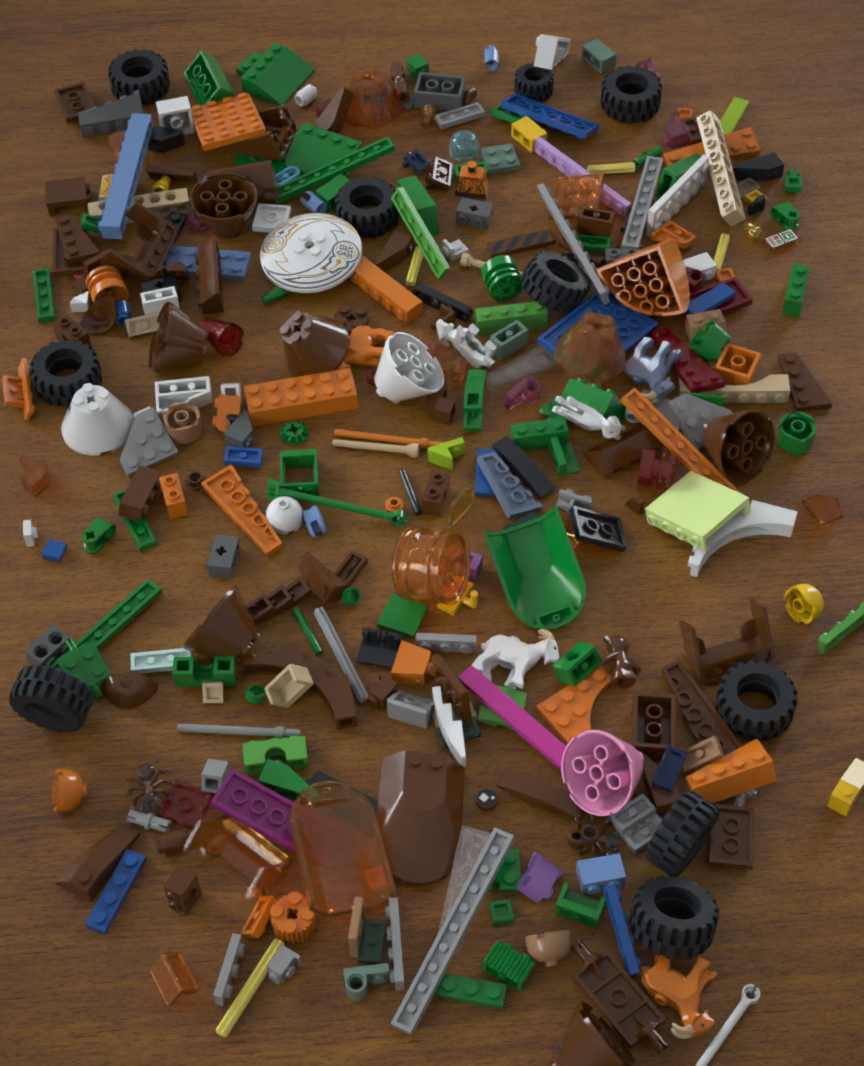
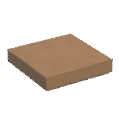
[348,897,366,958]

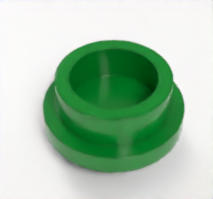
[342,587,361,606]

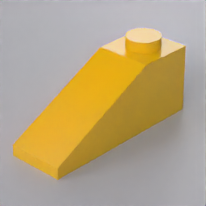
[827,758,864,817]

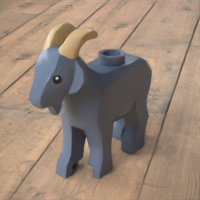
[623,337,683,404]

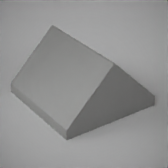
[387,690,435,729]

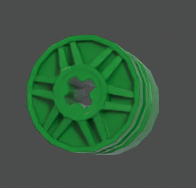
[481,255,523,302]

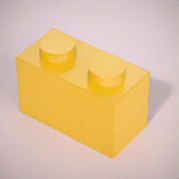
[511,116,547,153]

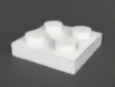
[252,203,291,233]

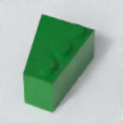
[561,378,626,424]

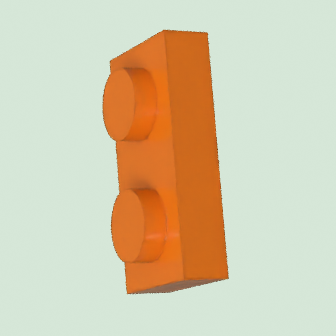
[240,896,279,939]

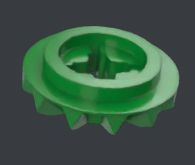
[280,420,309,445]

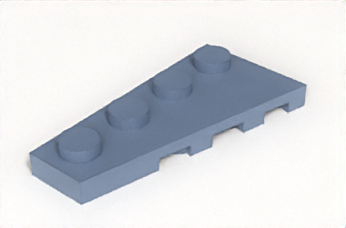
[476,452,543,519]

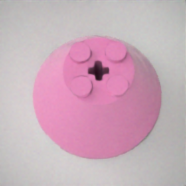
[561,730,644,816]

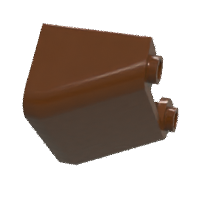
[235,104,298,161]

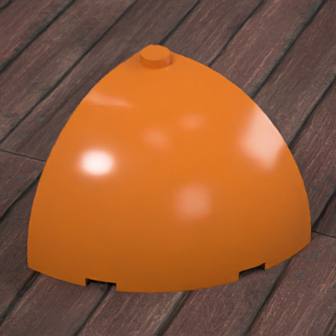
[596,237,690,316]

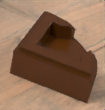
[625,497,645,515]

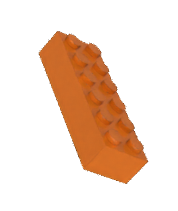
[244,368,358,427]

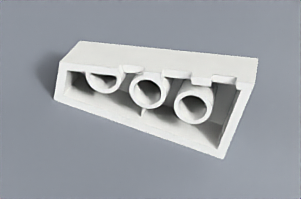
[534,34,571,70]

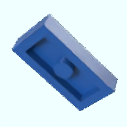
[223,446,264,468]

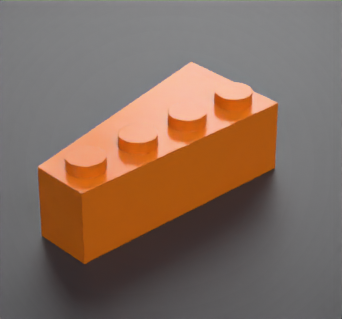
[685,739,777,803]

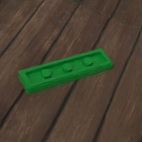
[33,268,56,323]
[112,489,158,552]

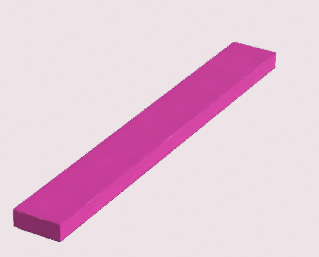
[458,665,566,770]

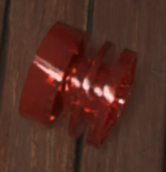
[637,448,677,491]

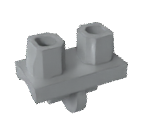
[556,489,593,516]

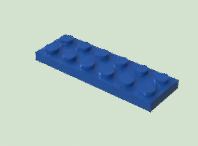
[500,93,599,139]

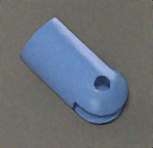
[484,45,499,71]
[300,191,328,214]
[302,505,326,538]

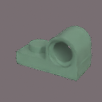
[343,963,390,1001]

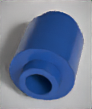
[115,300,131,326]

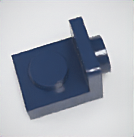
[402,149,429,174]

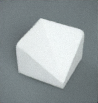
[70,291,91,312]

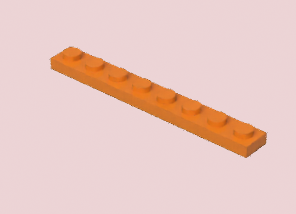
[621,387,740,493]

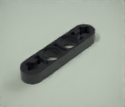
[412,284,473,322]

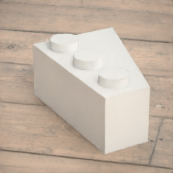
[155,376,212,423]

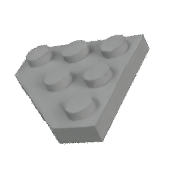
[668,393,732,450]
[120,407,178,477]

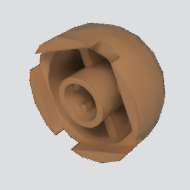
[525,930,571,967]

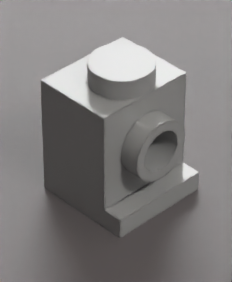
[266,945,302,984]

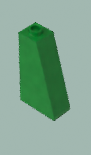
[655,153,702,200]

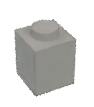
[201,759,229,793]

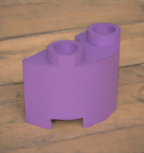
[516,852,563,903]

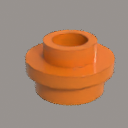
[385,497,404,513]

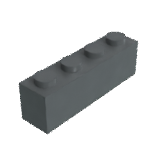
[78,90,143,137]

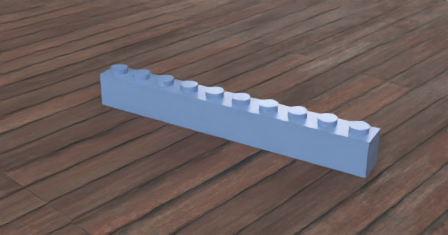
[98,113,153,239]

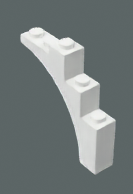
[688,500,798,577]

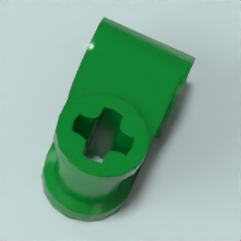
[771,201,801,232]
[82,517,116,554]

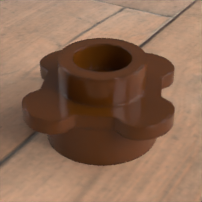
[185,471,207,490]

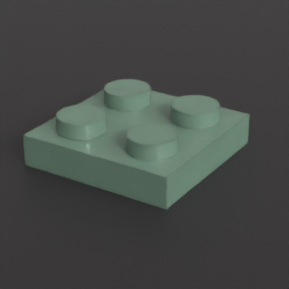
[481,143,520,175]

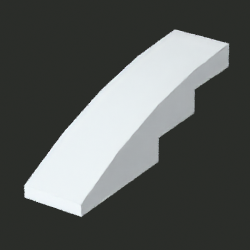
[432,686,466,767]

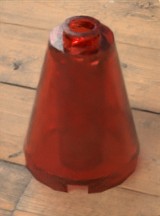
[198,317,244,357]

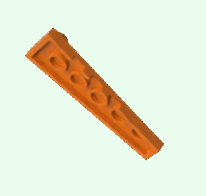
[663,127,761,167]
[201,465,283,557]

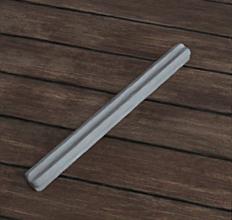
[314,607,370,703]

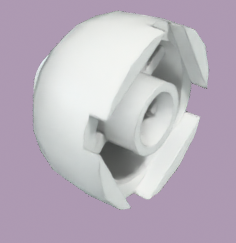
[266,496,304,535]

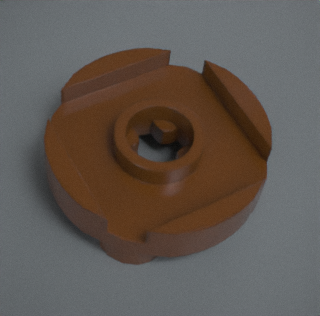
[334,305,369,336]

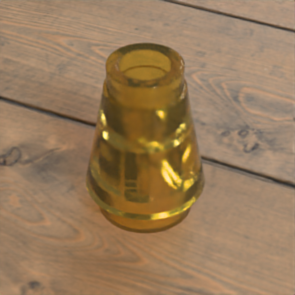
[742,222,767,242]

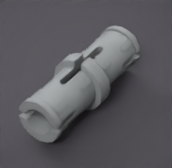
[127,809,172,833]

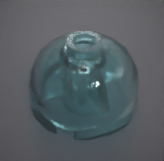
[449,130,480,161]

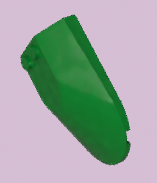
[483,506,586,630]

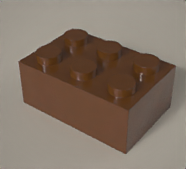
[631,692,676,761]

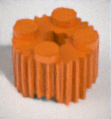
[270,892,316,944]

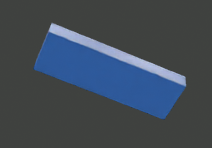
[686,282,735,315]
[475,449,496,497]

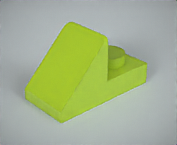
[428,437,465,470]

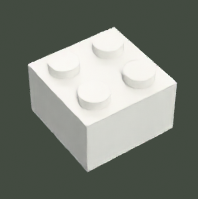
[156,96,195,135]

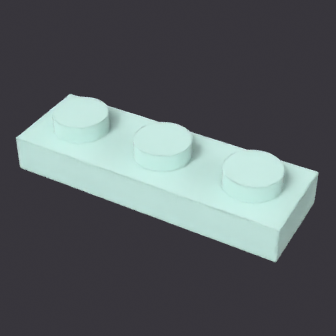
[131,648,192,674]

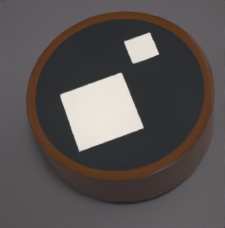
[476,789,497,811]

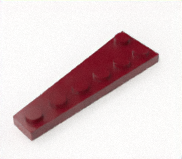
[650,327,725,393]

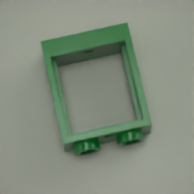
[280,449,319,497]

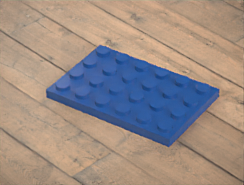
[537,290,658,381]

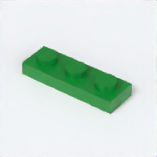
[436,974,507,1009]

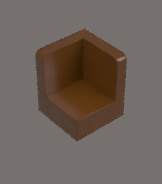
[430,304,455,331]

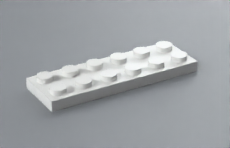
[646,154,709,237]

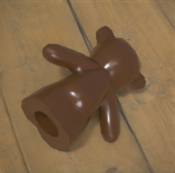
[601,635,641,689]

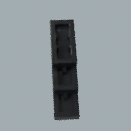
[492,436,555,500]

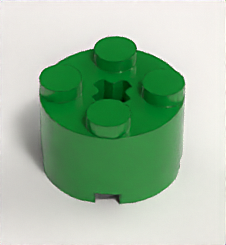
[689,320,732,362]
[776,412,817,456]

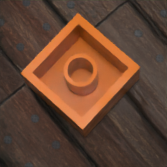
[714,343,761,386]

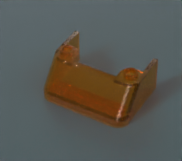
[183,815,292,900]

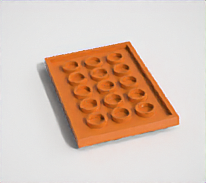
[191,93,266,151]

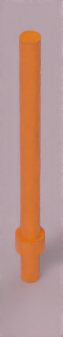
[334,428,443,449]

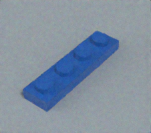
[85,849,147,935]
[603,883,641,976]

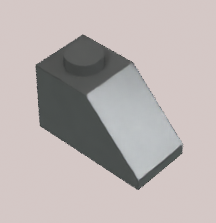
[224,409,254,448]

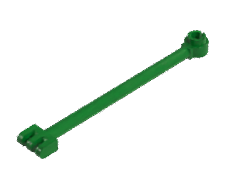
[266,479,407,527]

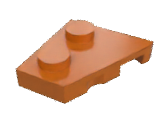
[649,221,697,249]

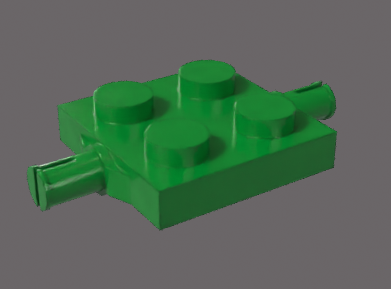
[56,637,112,700]

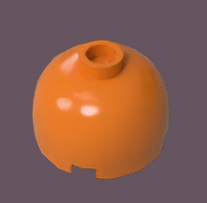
[52,769,87,812]

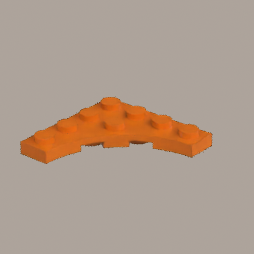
[536,665,611,745]

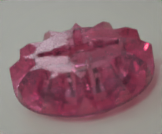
[185,211,208,231]

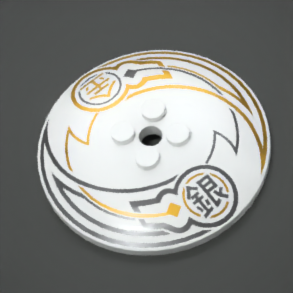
[260,213,362,293]

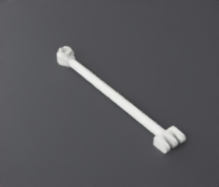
[695,984,760,1066]

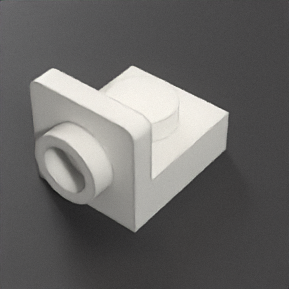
[441,239,468,262]

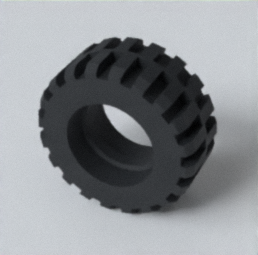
[108,49,170,105]
[600,65,662,124]
[335,177,399,239]
[521,251,591,314]
[30,339,102,407]
[716,660,798,742]
[9,665,94,733]
[645,790,720,877]
[629,875,719,960]

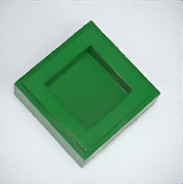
[489,899,515,926]

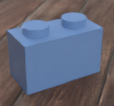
[576,853,626,895]

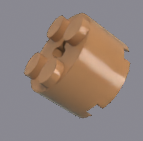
[163,402,202,445]

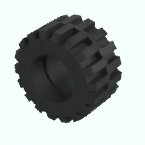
[514,63,554,102]

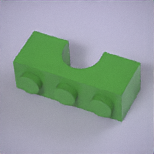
[243,735,309,775]

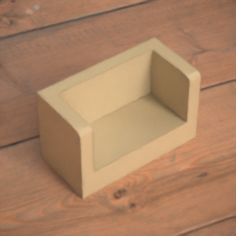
[264,664,314,708]

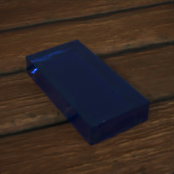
[652,745,688,793]

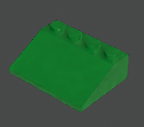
[241,42,315,106]
[283,123,362,182]

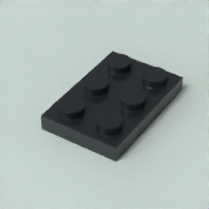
[569,505,628,552]

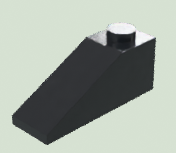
[732,152,785,181]

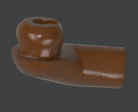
[463,87,477,106]

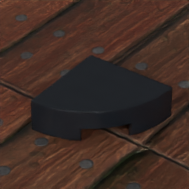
[747,195,766,216]

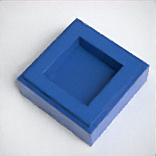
[41,540,67,562]

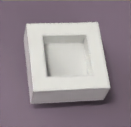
[23,520,38,547]

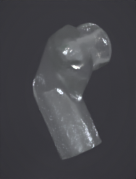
[734,788,759,807]

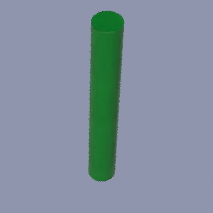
[292,606,323,656]

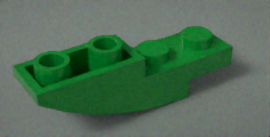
[463,369,487,432]

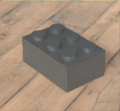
[414,72,466,111]

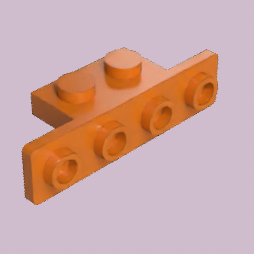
[2,358,35,421]

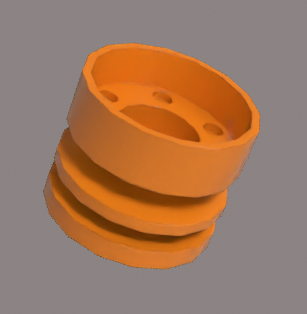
[86,266,129,312]

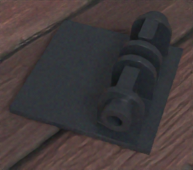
[356,627,404,668]

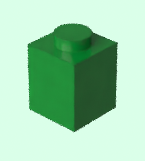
[406,54,429,81]

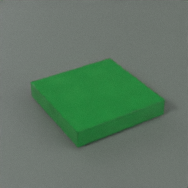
[377,593,429,639]

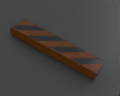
[486,229,556,258]

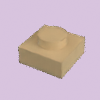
[202,681,224,703]

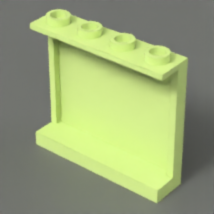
[645,471,751,551]

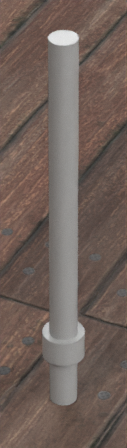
[177,723,301,739]

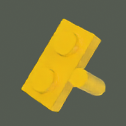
[437,576,478,616]

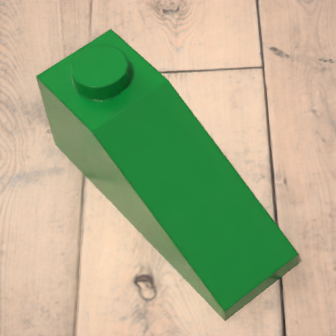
[258,759,320,808]

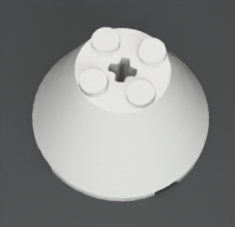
[374,332,444,403]
[61,383,134,456]

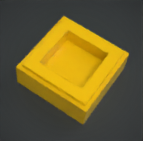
[743,189,767,205]

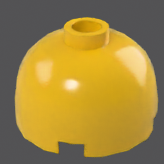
[784,584,824,624]

